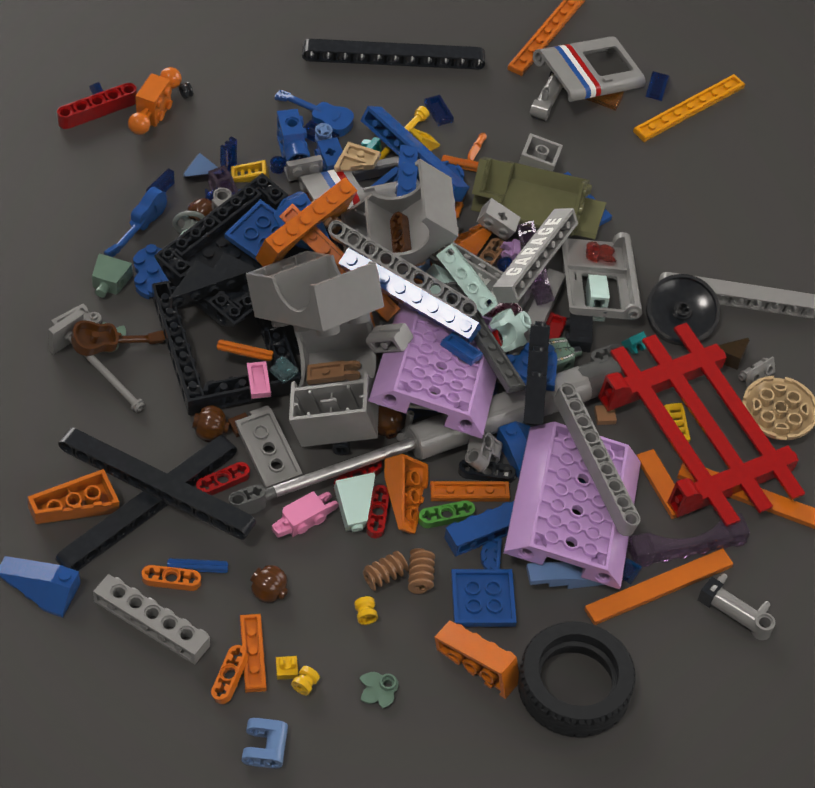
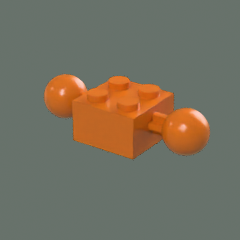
[128,67,182,135]

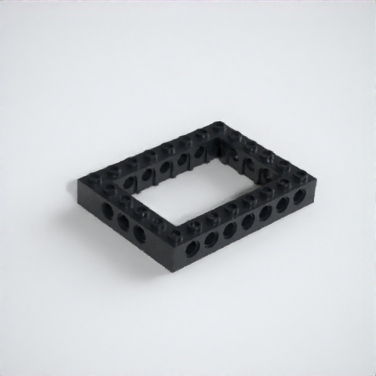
[152,281,301,415]

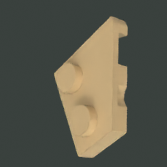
[334,142,381,172]

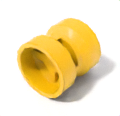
[354,596,378,625]
[291,666,320,696]

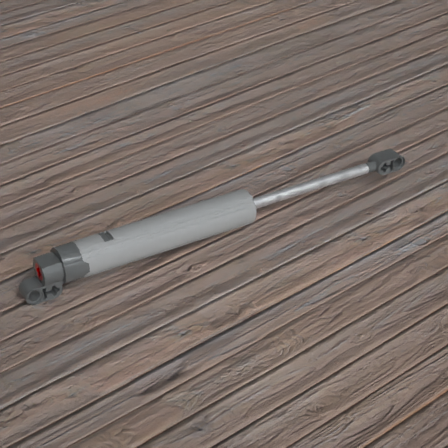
[229,344,622,514]

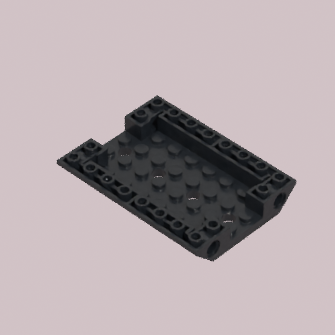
[154,173,338,327]

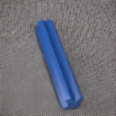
[167,558,228,573]

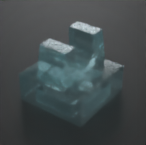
[271,356,298,383]

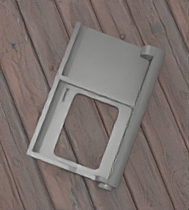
[562,232,642,320]

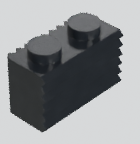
[565,312,593,353]

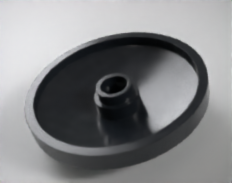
[646,274,720,346]

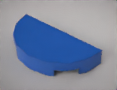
[480,538,502,569]

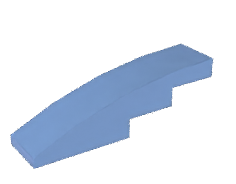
[526,562,604,589]

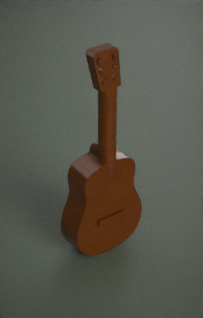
[71,320,165,356]

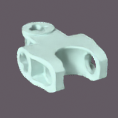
[489,308,532,352]

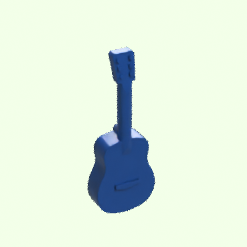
[275,90,354,137]
[104,187,167,257]

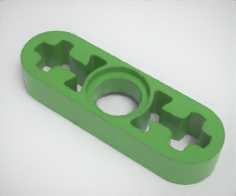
[418,500,475,528]

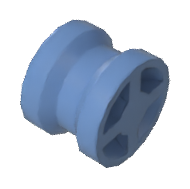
[315,123,333,143]

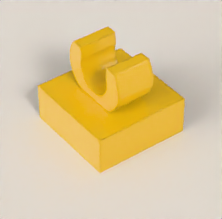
[276,656,298,680]

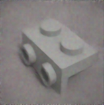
[284,155,323,182]

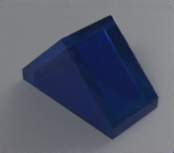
[646,71,670,101]

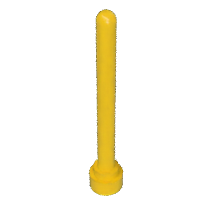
[379,106,430,160]

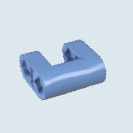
[241,718,288,768]

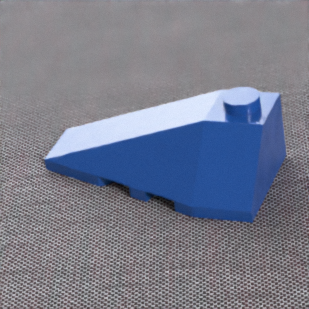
[496,421,531,479]
[0,556,80,618]

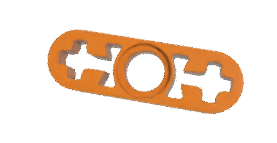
[142,565,201,591]
[211,645,248,704]

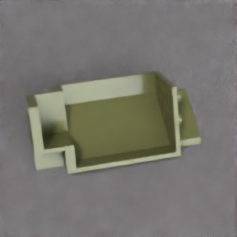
[471,157,607,240]

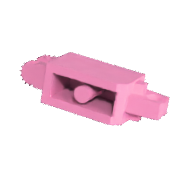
[272,491,339,538]

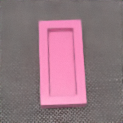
[247,361,271,399]

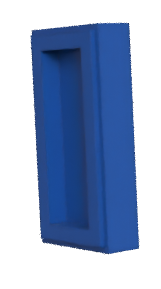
[440,332,483,366]

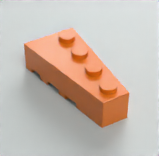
[28,469,119,524]
[434,620,519,699]

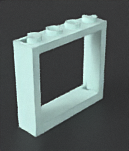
[436,243,498,316]

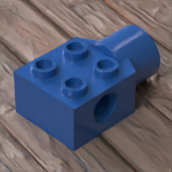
[277,109,311,162]

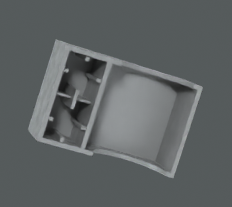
[341,159,459,274]
[246,251,384,337]
[289,320,380,447]

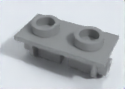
[738,356,775,388]

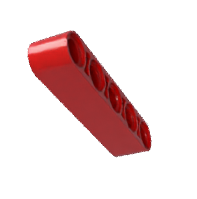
[57,83,137,129]

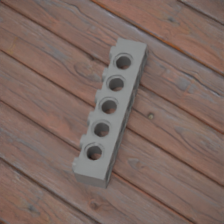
[93,574,210,665]

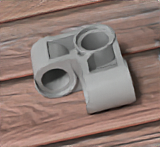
[465,433,503,472]

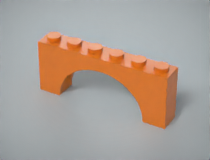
[255,177,358,267]

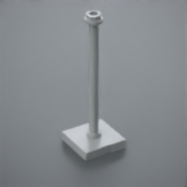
[48,309,145,413]

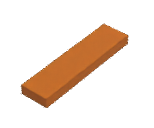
[636,449,677,519]
[430,481,510,502]
[240,614,266,693]

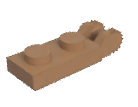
[306,360,361,385]

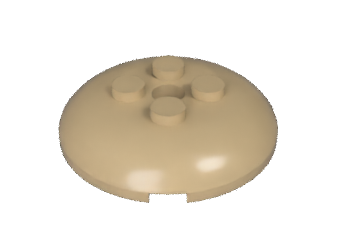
[742,376,815,440]

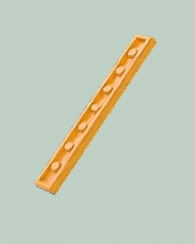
[633,74,745,142]

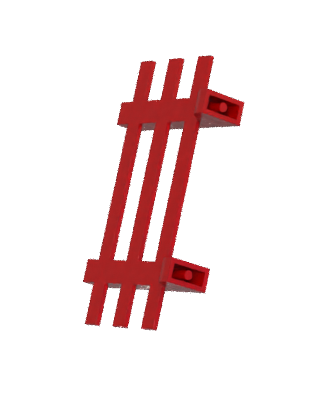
[598,323,805,527]

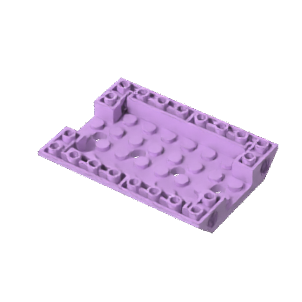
[368,303,497,439]
[503,422,641,589]

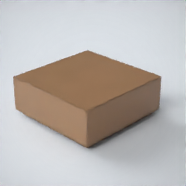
[594,405,617,425]

